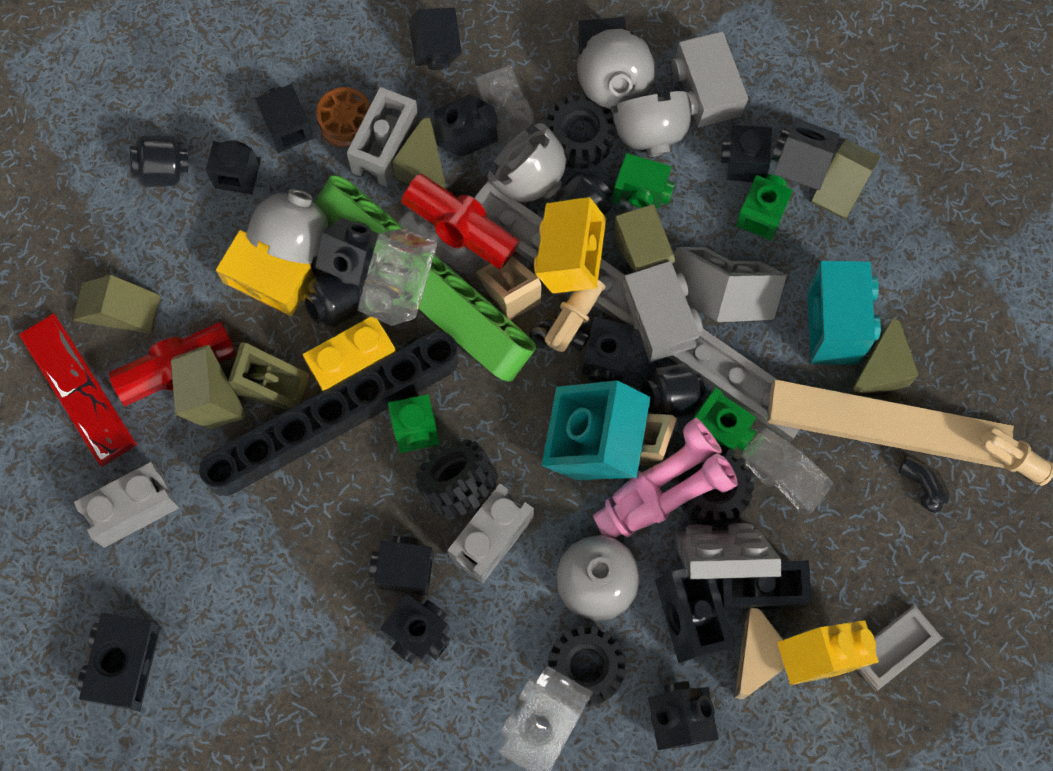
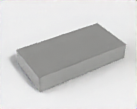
[857,604,943,692]

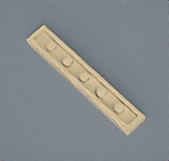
[767,380,1014,468]

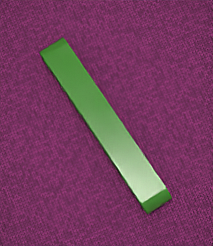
[314,175,536,381]

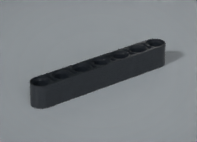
[199,331,459,496]

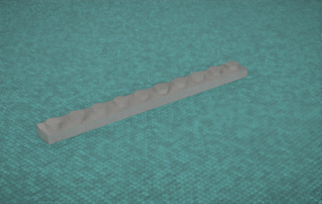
[475,181,800,442]

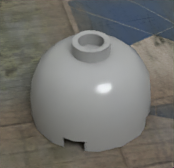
[577,29,655,110]
[611,91,691,157]
[488,123,566,203]
[246,189,329,264]
[556,535,640,621]

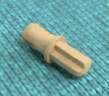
[544,280,606,352]
[980,427,1053,486]

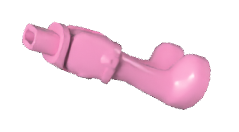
[593,418,738,539]

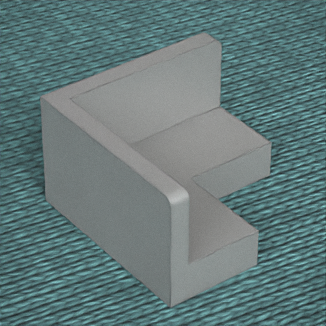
[672,247,787,322]

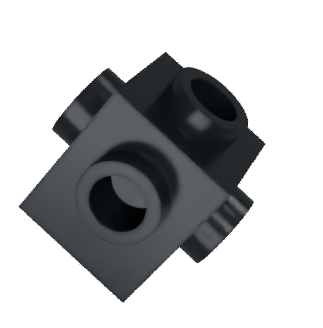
[316,218,385,286]
[380,594,451,664]
[648,681,719,750]

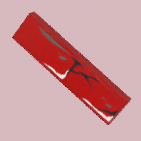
[19,313,138,467]

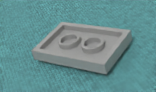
[676,523,781,579]

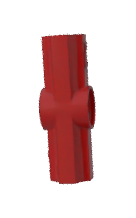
[401,174,520,270]
[108,322,237,406]

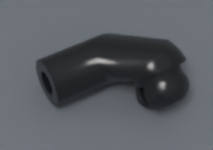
[529,317,590,351]
[898,455,950,513]

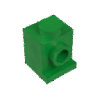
[613,153,675,209]
[735,174,793,241]
[693,388,757,453]
[388,394,440,454]

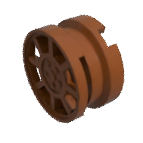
[316,87,370,148]

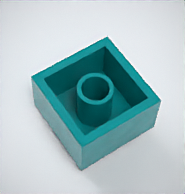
[807,261,881,365]
[541,380,650,480]

